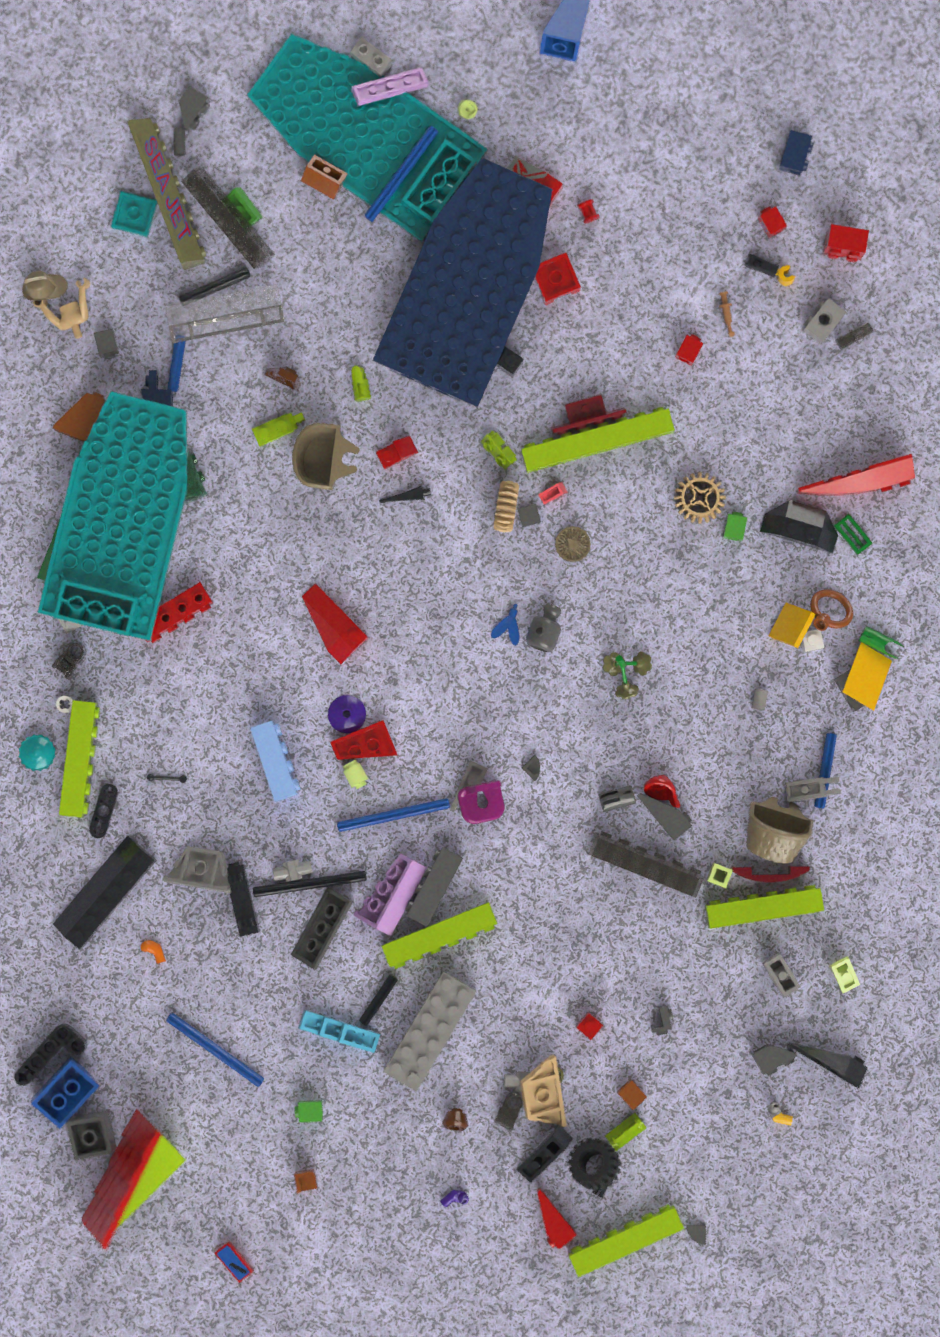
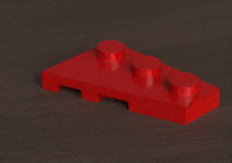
[330,720,398,760]

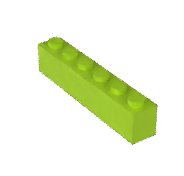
[59,700,100,818]
[705,885,824,929]
[381,902,497,969]
[568,1204,684,1278]

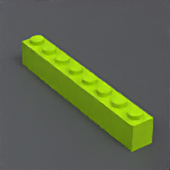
[521,407,675,473]

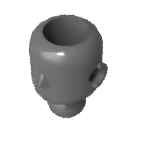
[526,604,561,652]

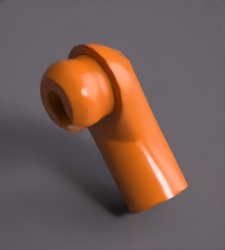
[141,940,166,964]

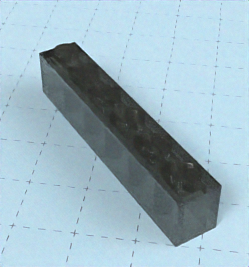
[588,831,705,898]

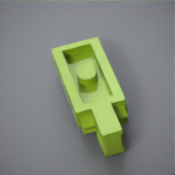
[252,412,305,447]

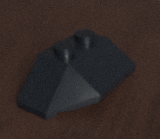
[760,500,838,554]

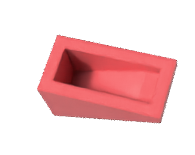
[538,482,567,505]

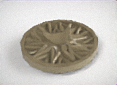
[555,526,591,562]

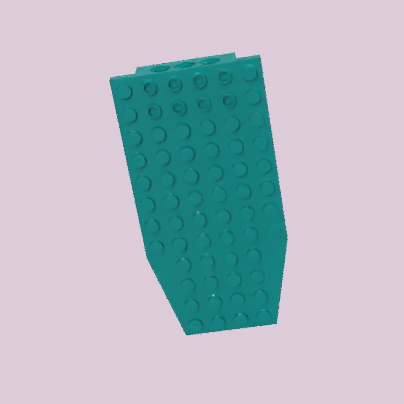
[247,34,488,242]
[38,392,187,641]

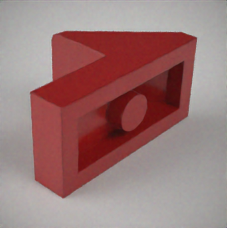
[376,436,418,470]

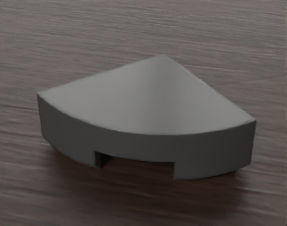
[522,755,540,781]
[686,1225,706,1245]

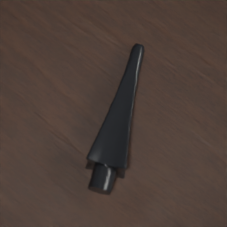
[379,486,431,503]

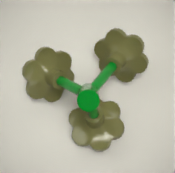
[602,651,652,700]

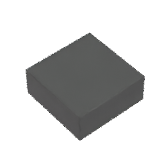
[518,504,541,528]

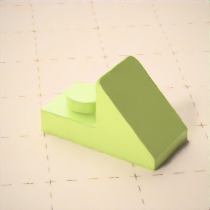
[829,956,860,993]

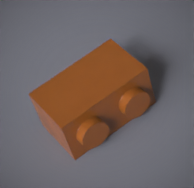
[301,155,348,200]

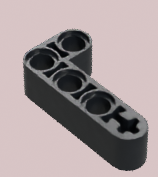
[14,1023,88,1086]

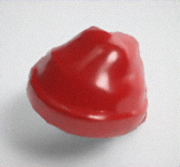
[643,775,681,808]

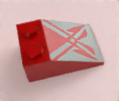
[507,156,563,206]

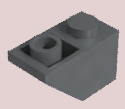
[179,85,210,133]
[751,1044,797,1076]

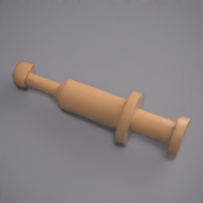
[719,291,735,337]

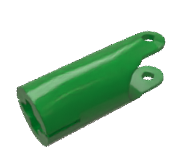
[858,626,904,659]

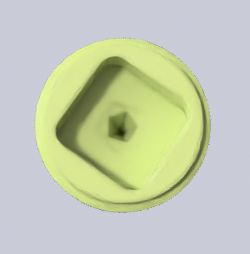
[457,100,477,119]

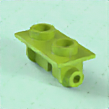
[481,431,517,470]
[605,1113,647,1151]

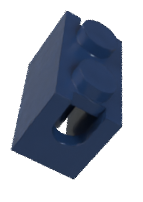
[779,130,814,176]

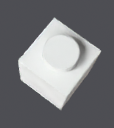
[801,630,824,653]

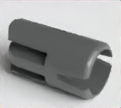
[598,785,636,812]

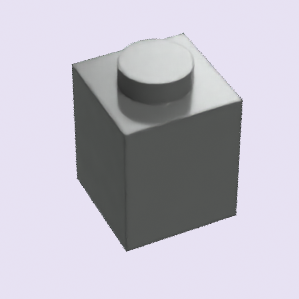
[94,328,120,360]

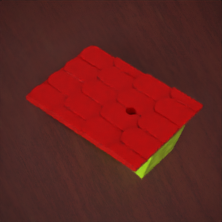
[81,1109,186,1251]

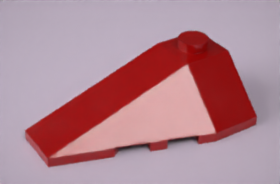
[302,583,368,664]

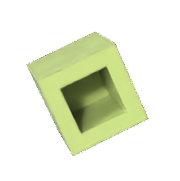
[706,863,733,888]

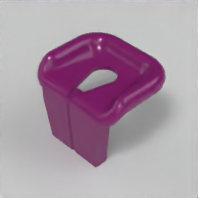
[458,780,505,824]

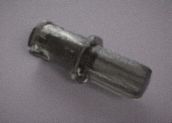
[835,323,873,350]

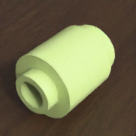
[343,760,368,789]

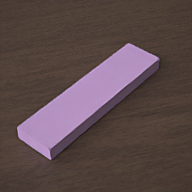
[351,67,429,106]

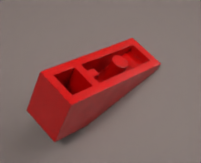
[537,1188,577,1250]

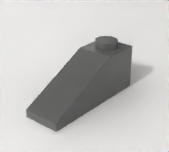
[637,793,692,840]

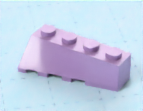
[353,854,427,936]

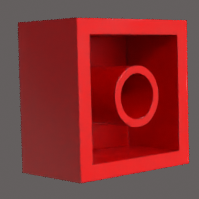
[823,224,869,262]

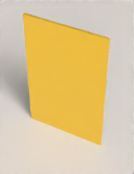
[843,642,892,711]

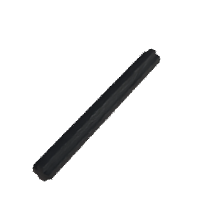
[253,871,367,897]

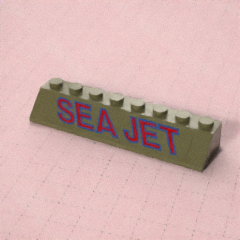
[127,118,207,271]

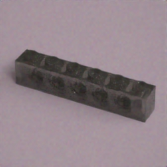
[181,168,275,269]

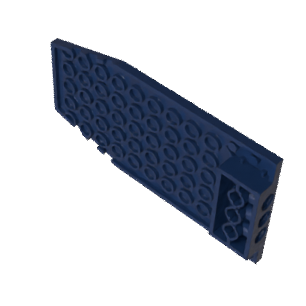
[372,158,553,408]

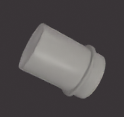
[751,689,768,710]

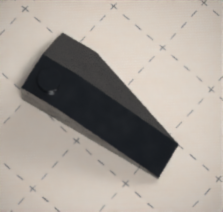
[788,1042,868,1089]

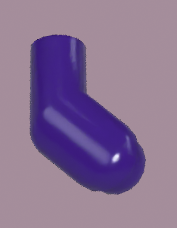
[440,1190,469,1208]

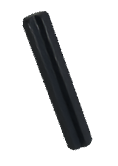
[359,974,398,1026]

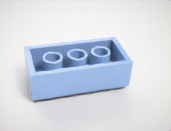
[250,721,301,802]

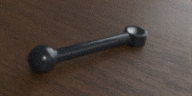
[147,774,187,783]

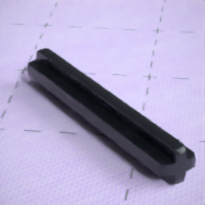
[179,267,251,306]

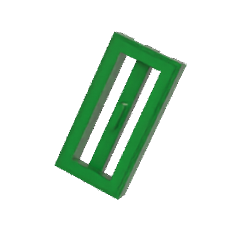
[834,514,873,555]

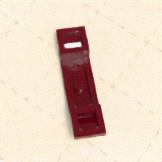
[731,866,810,882]

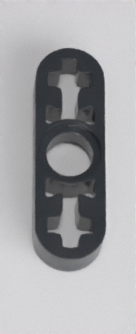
[89,784,118,838]

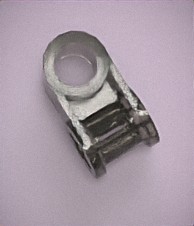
[52,643,87,679]
[494,1091,523,1131]

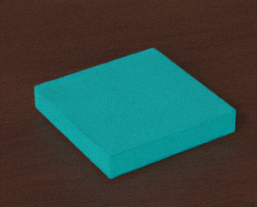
[111,191,158,238]

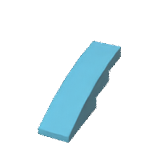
[298,1010,380,1053]

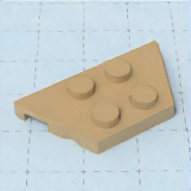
[520,1055,567,1127]

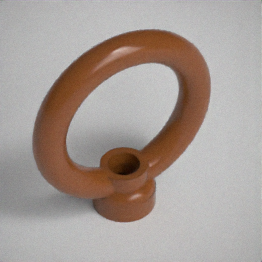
[810,589,853,631]

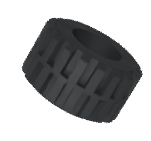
[568,1138,621,1191]

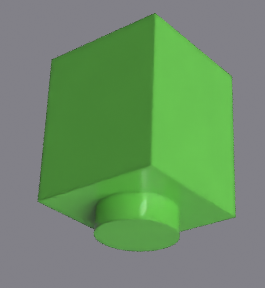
[723,512,747,542]
[295,1100,323,1122]

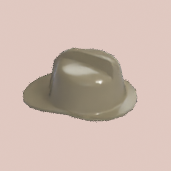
[22,271,68,301]

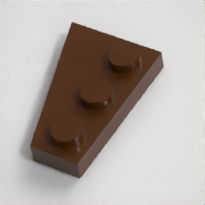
[264,367,301,391]

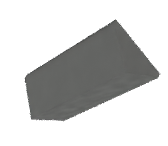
[291,887,354,970]

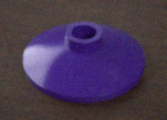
[328,695,366,733]

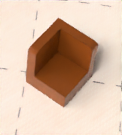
[617,1079,647,1110]
[294,1169,318,1194]

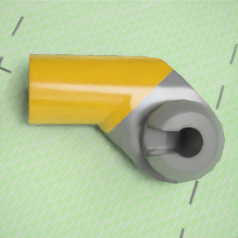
[768,1102,793,1126]

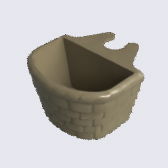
[292,423,360,490]
[746,797,813,863]

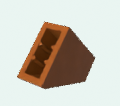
[53,392,106,442]

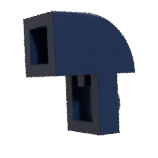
[141,370,173,407]

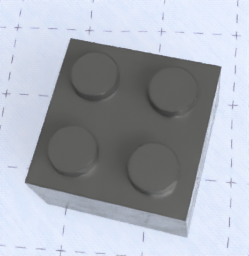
[66,1110,117,1160]

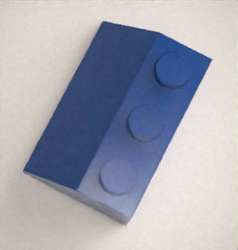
[31,1056,100,1129]

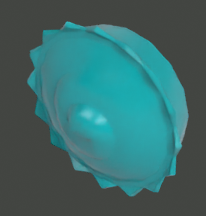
[18,734,56,772]

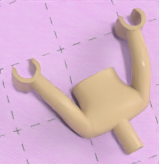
[33,278,90,339]

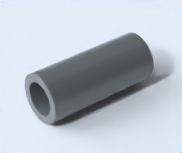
[174,127,185,156]

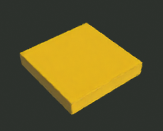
[768,602,816,648]

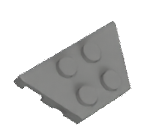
[162,846,231,893]

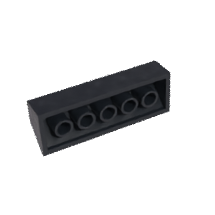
[53,836,157,950]

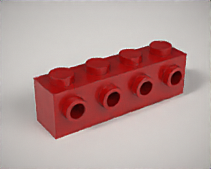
[146,582,213,643]

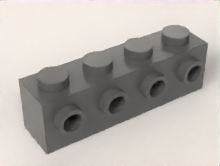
[405,848,463,927]

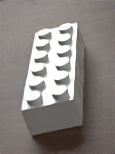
[383,971,477,1092]

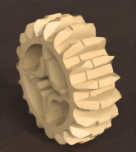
[674,472,726,524]
[494,480,519,533]

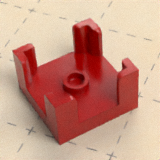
[534,253,581,305]

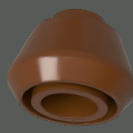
[442,1108,468,1131]

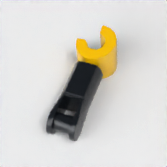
[744,254,796,286]

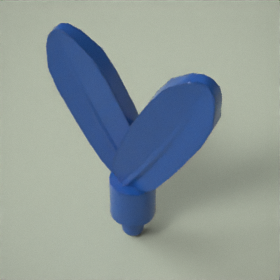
[491,604,520,646]

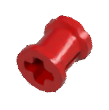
[577,199,600,224]

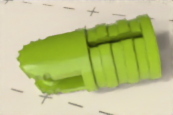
[351,365,372,402]

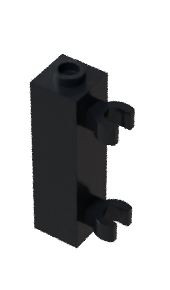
[227,862,260,937]

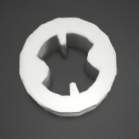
[56,696,73,713]

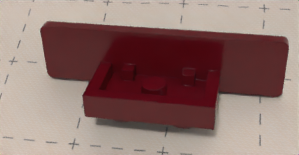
[551,394,627,435]

